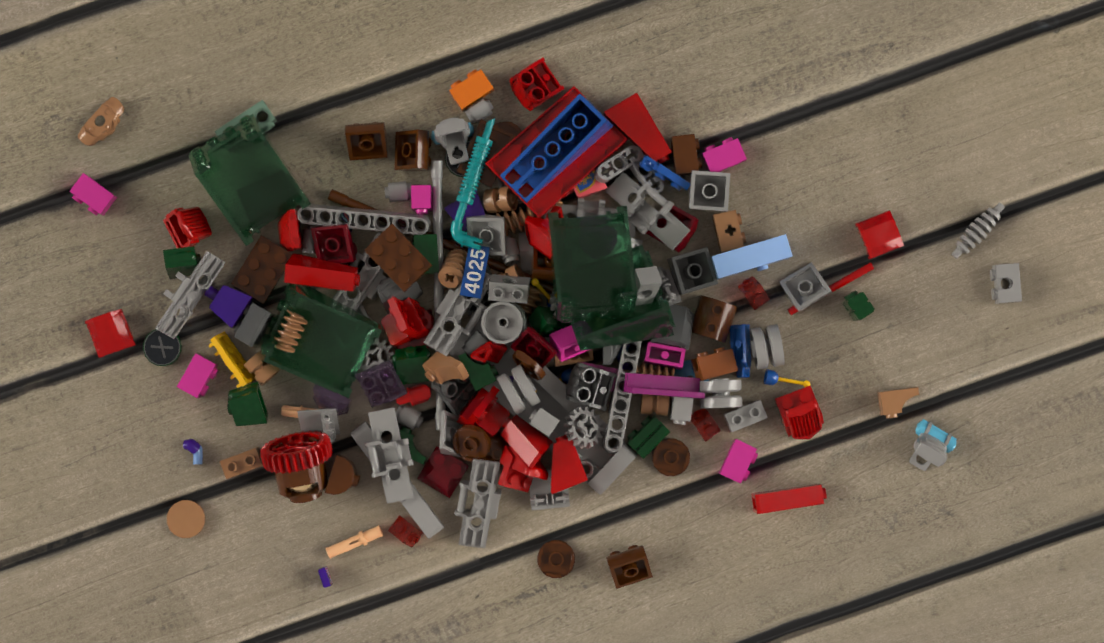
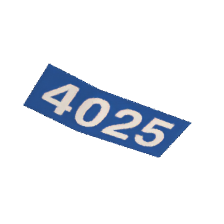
[460,246,490,299]

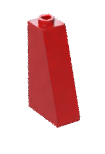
[603,93,672,164]
[284,253,360,292]
[751,484,827,514]

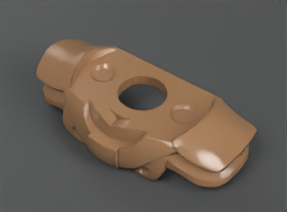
[77,97,124,146]

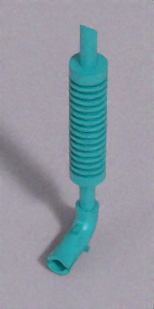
[450,118,496,251]

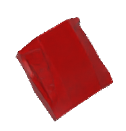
[509,57,565,111]
[277,209,302,252]
[855,210,904,259]
[85,309,136,358]

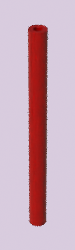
[787,262,874,315]

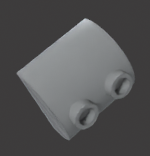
[689,170,730,212]

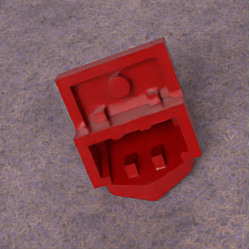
[163,206,212,248]
[525,206,567,262]
[381,296,434,346]
[775,385,824,439]
[456,386,510,437]
[498,445,548,492]

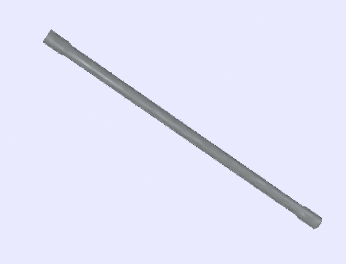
[431,161,446,430]

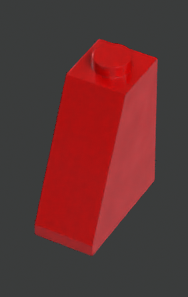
[500,414,553,469]
[551,434,588,494]

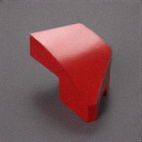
[470,341,507,364]

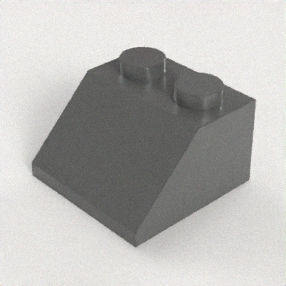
[667,247,718,295]
[234,303,275,348]

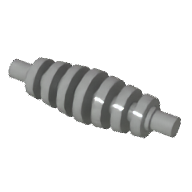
[951,202,1005,259]

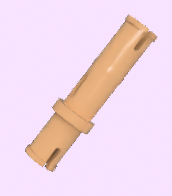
[326,525,383,559]

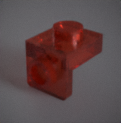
[738,276,770,310]
[691,408,721,442]
[388,515,423,548]

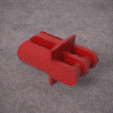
[396,384,432,406]

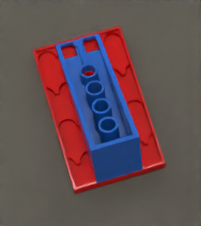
[485,86,628,218]

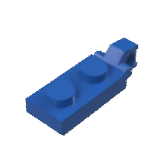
[639,155,690,191]
[730,324,751,378]

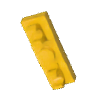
[209,331,256,388]

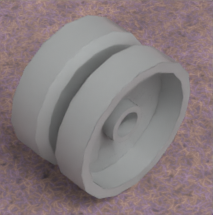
[481,301,528,344]
[750,324,785,370]
[497,365,541,415]
[699,378,743,408]

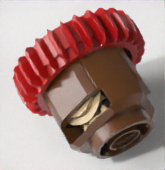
[260,430,333,503]

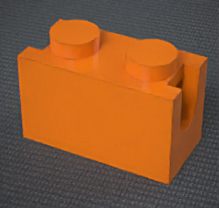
[449,69,494,112]

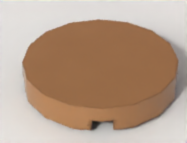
[167,500,205,538]

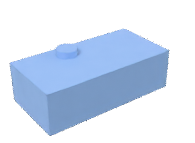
[711,234,793,280]

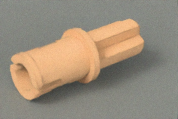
[281,405,317,418]

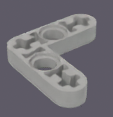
[594,145,664,193]

